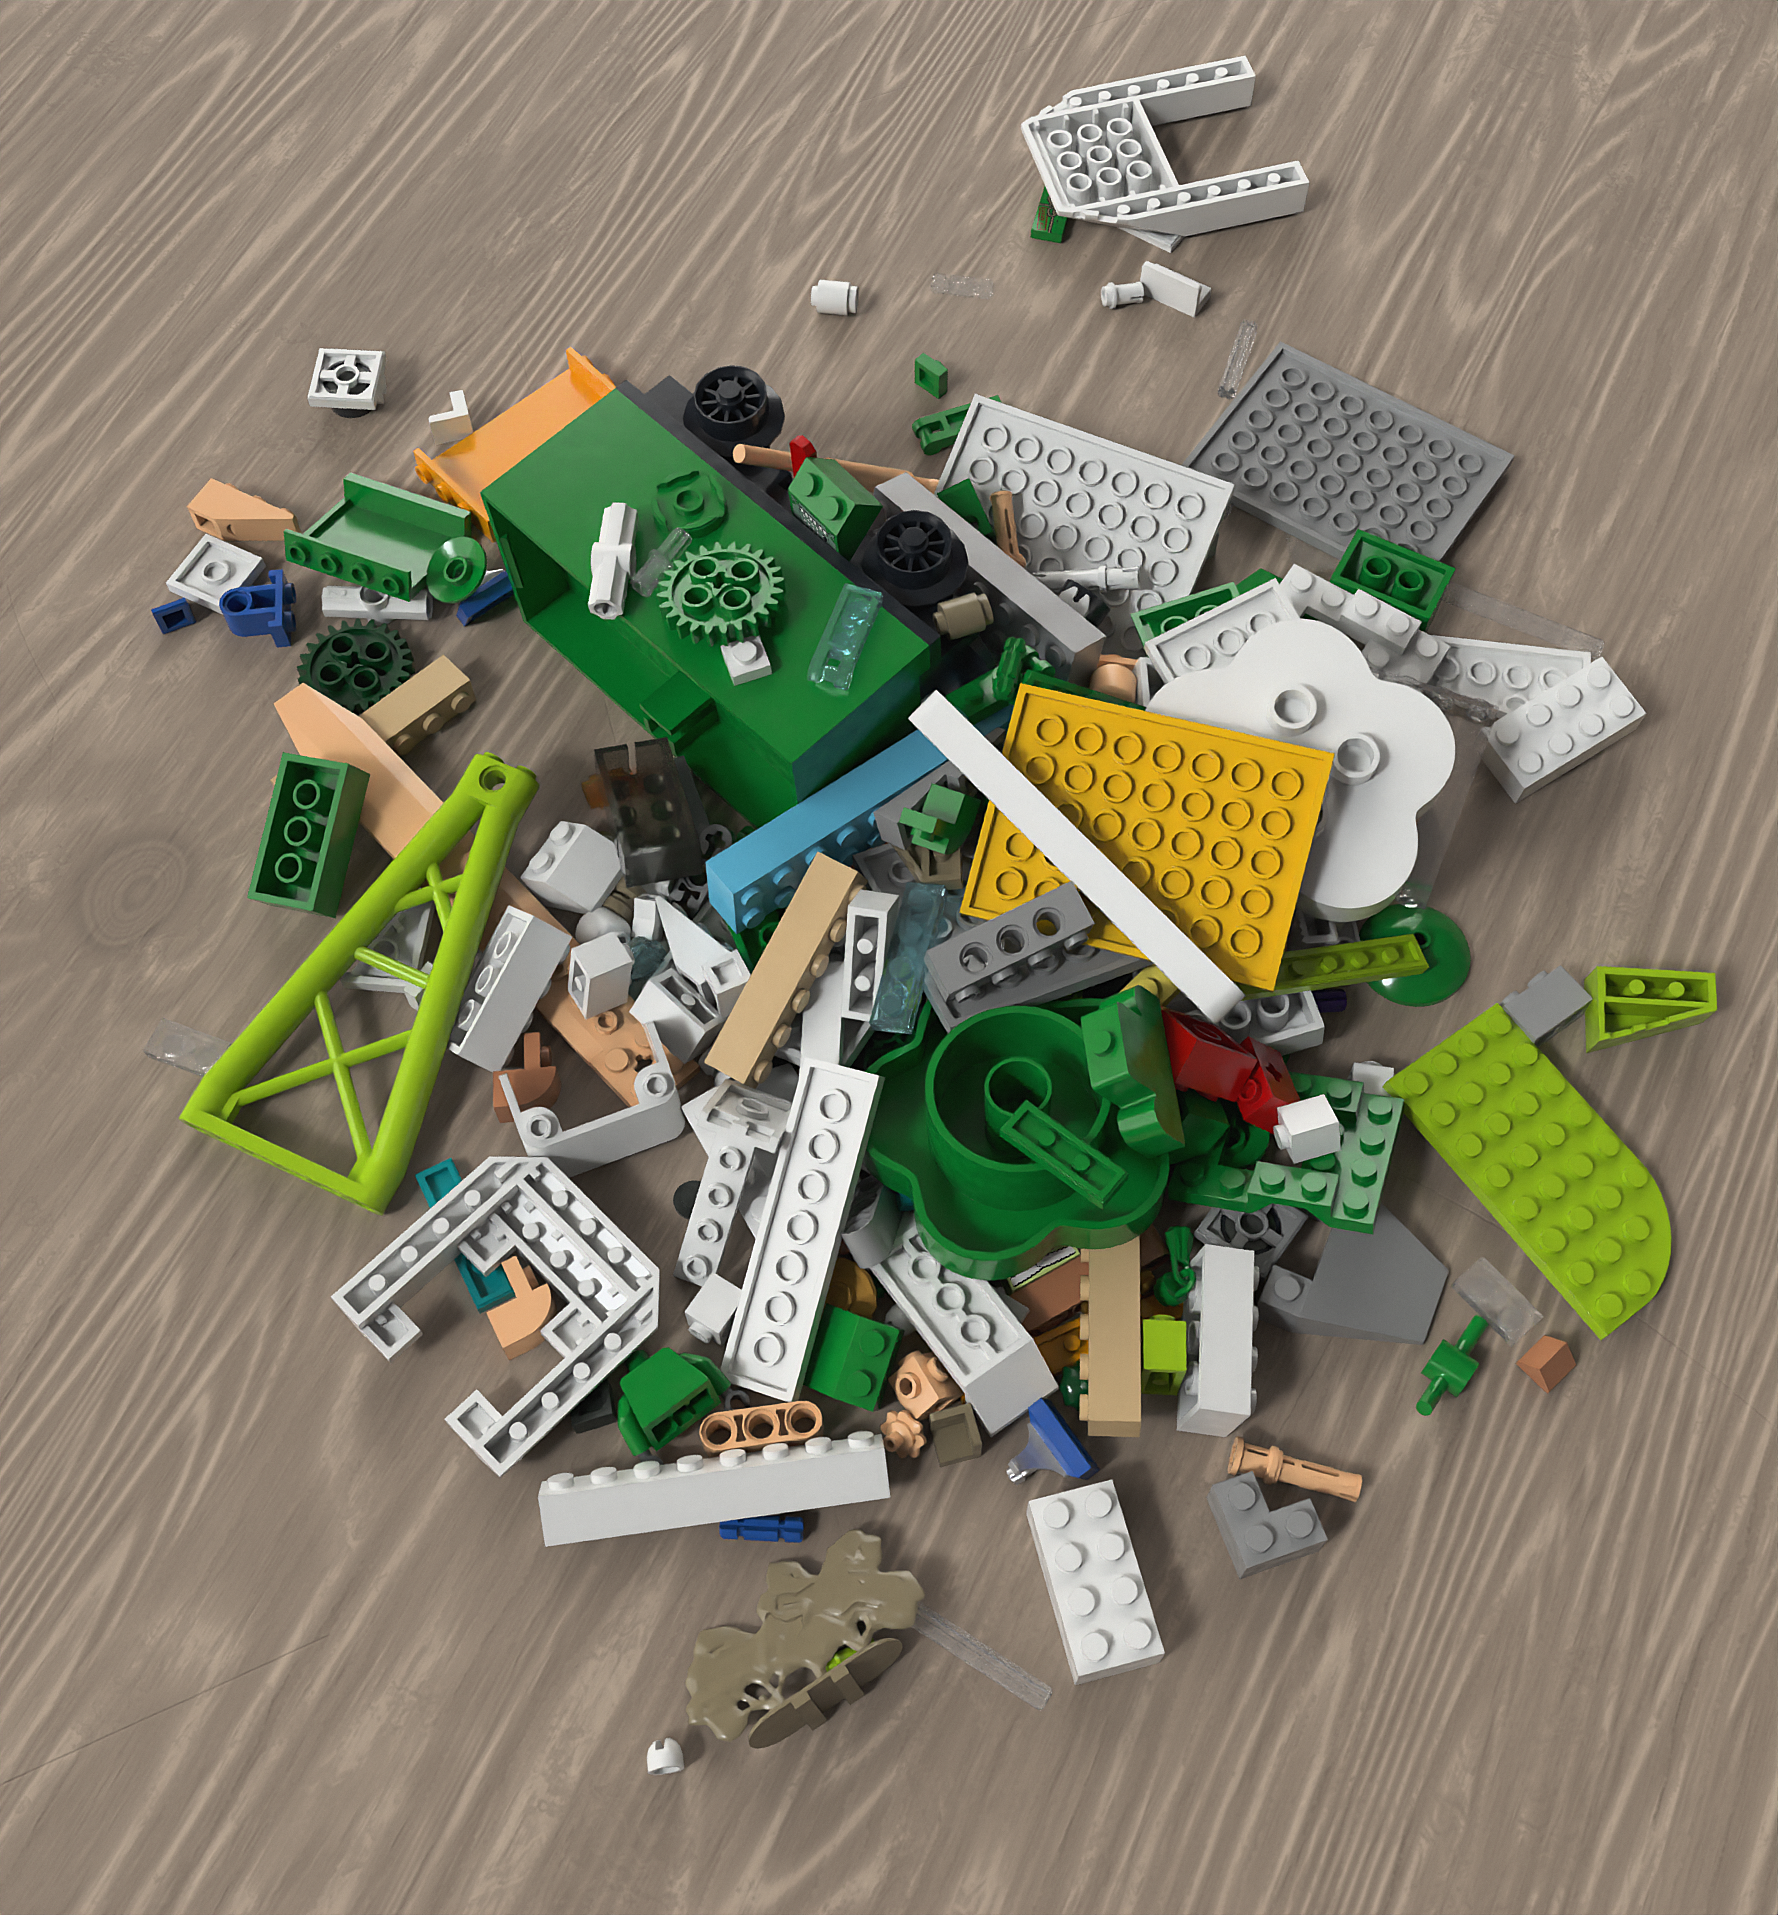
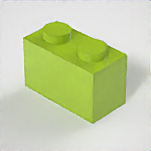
[1140,1315,1187,1395]

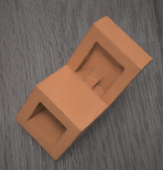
[493,1032,562,1123]

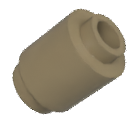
[933,593,993,641]

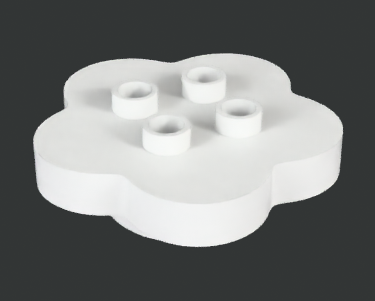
[1145,619,1455,922]

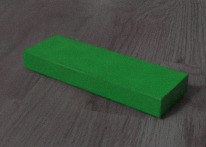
[1000,1100,1129,1210]

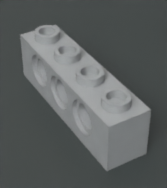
[924,881,1095,1003]

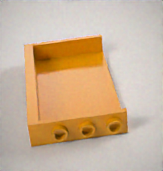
[413,347,616,543]

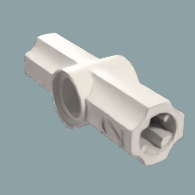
[588,503,639,619]
[322,586,433,626]

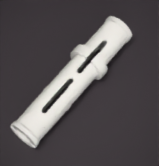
[1032,565,1140,594]

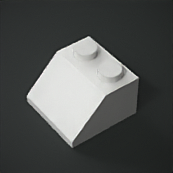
[520,821,635,914]

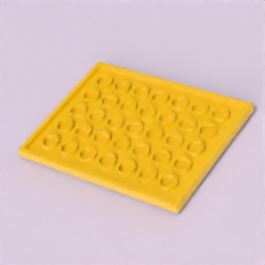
[959,683,1335,992]

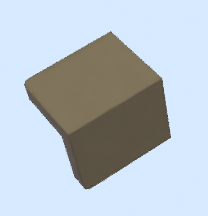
[929,1403,982,1468]

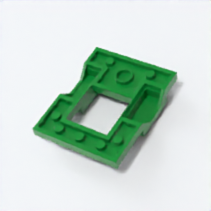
[1168,1071,1404,1235]

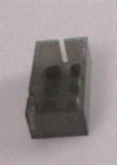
[594,737,702,888]

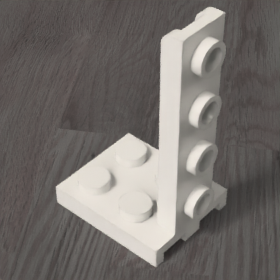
[673,1079,792,1287]

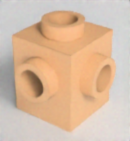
[888,1350,964,1421]

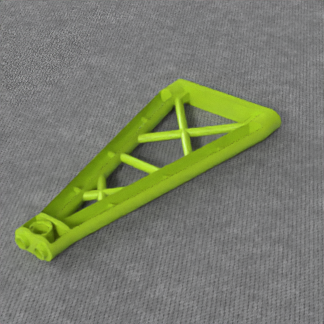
[178,752,540,1216]

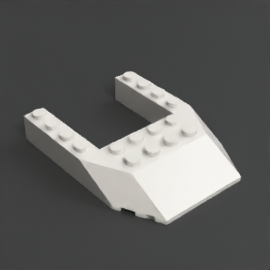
[1021,56,1309,236]

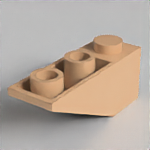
[187,478,302,541]

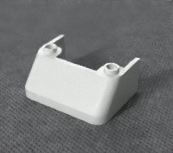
[499,1021,685,1178]

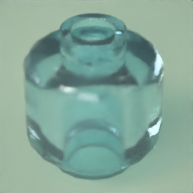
[626,936,667,993]

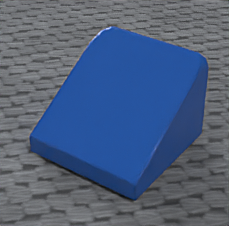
[151,598,196,634]

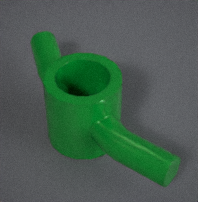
[1416,1315,1489,1416]

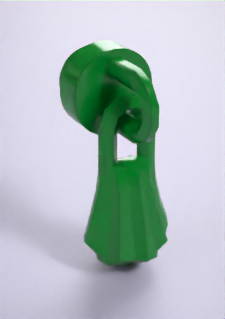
[1153,1225,1196,1307]

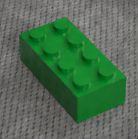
[247,752,370,919]

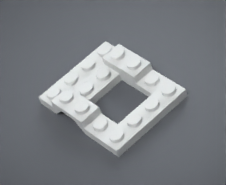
[1280,564,1450,693]

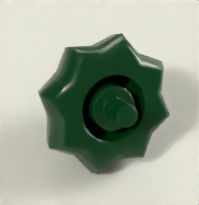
[1058,1359,1088,1412]

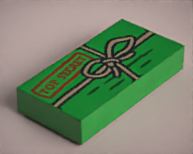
[1031,186,1069,243]

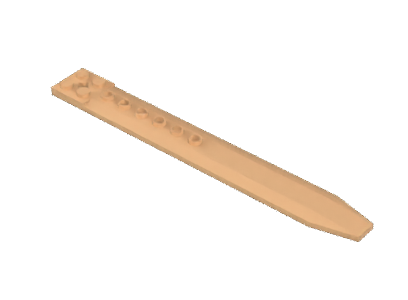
[274,683,700,1107]

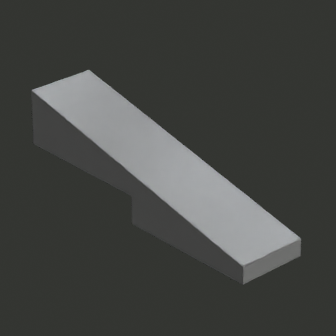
[873,727,1006,850]

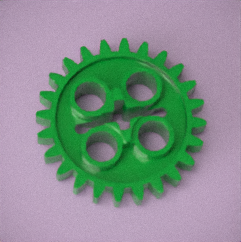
[657,542,786,647]

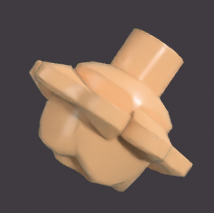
[880,1410,926,1458]

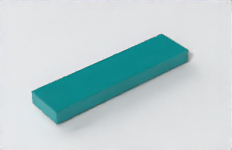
[415,1158,516,1314]

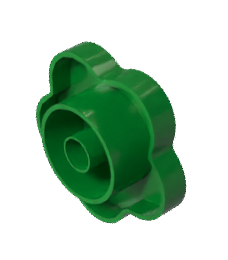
[862,998,1169,1280]

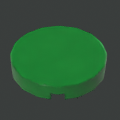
[650,470,728,540]

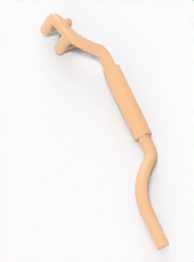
[733,444,939,494]

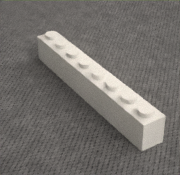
[538,1431,891,1547]

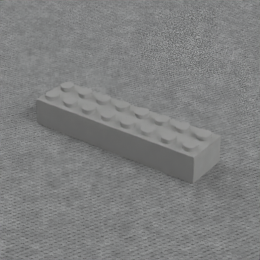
[867,472,1106,689]

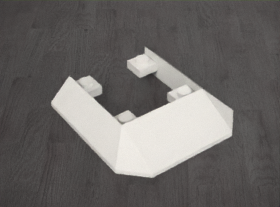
[331,1157,660,1478]

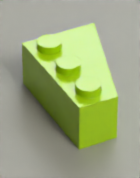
[1584,966,1717,1053]

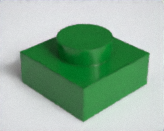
[915,352,948,399]

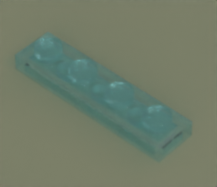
[869,882,948,1034]

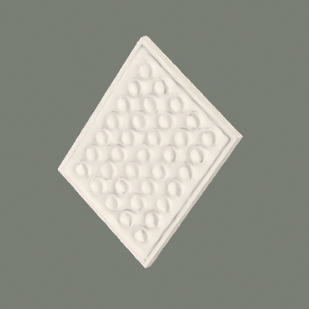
[934,394,1235,660]

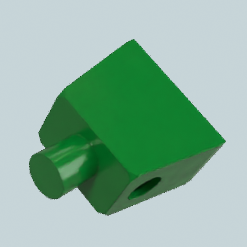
[936,478,996,540]

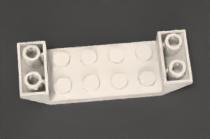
[865,1210,1059,1437]

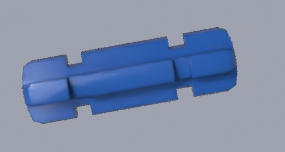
[719,1515,804,1543]

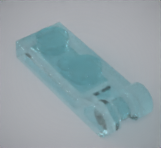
[807,583,883,691]

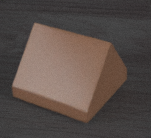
[1516,1335,1576,1394]

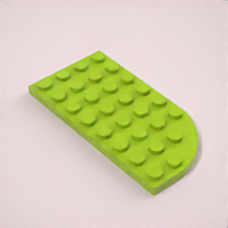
[1382,1003,1671,1340]

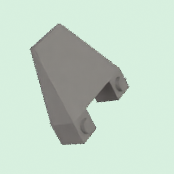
[1257,1203,1449,1345]

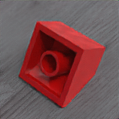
[1161,1006,1258,1102]

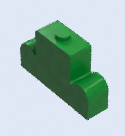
[1081,985,1186,1159]

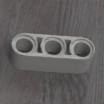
[840,1175,904,1269]

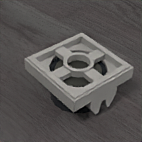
[1194,1203,1308,1283]

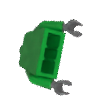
[617,1347,750,1465]

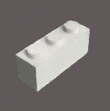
[841,889,899,1023]

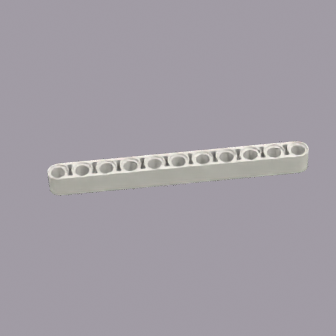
[908,690,1245,1025]

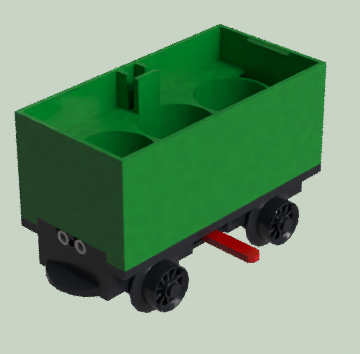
[480,365,997,830]

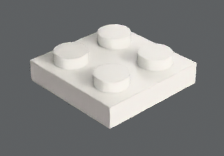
[166,534,266,615]

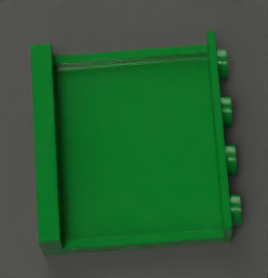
[283,472,471,602]

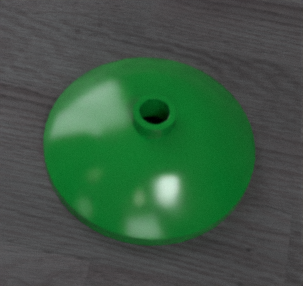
[1359,903,1471,1007]

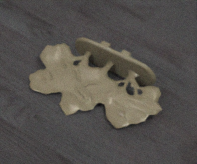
[685,1529,926,1749]

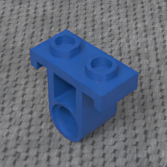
[219,569,296,648]

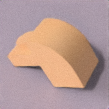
[486,1256,557,1361]

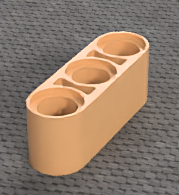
[699,1401,824,1458]

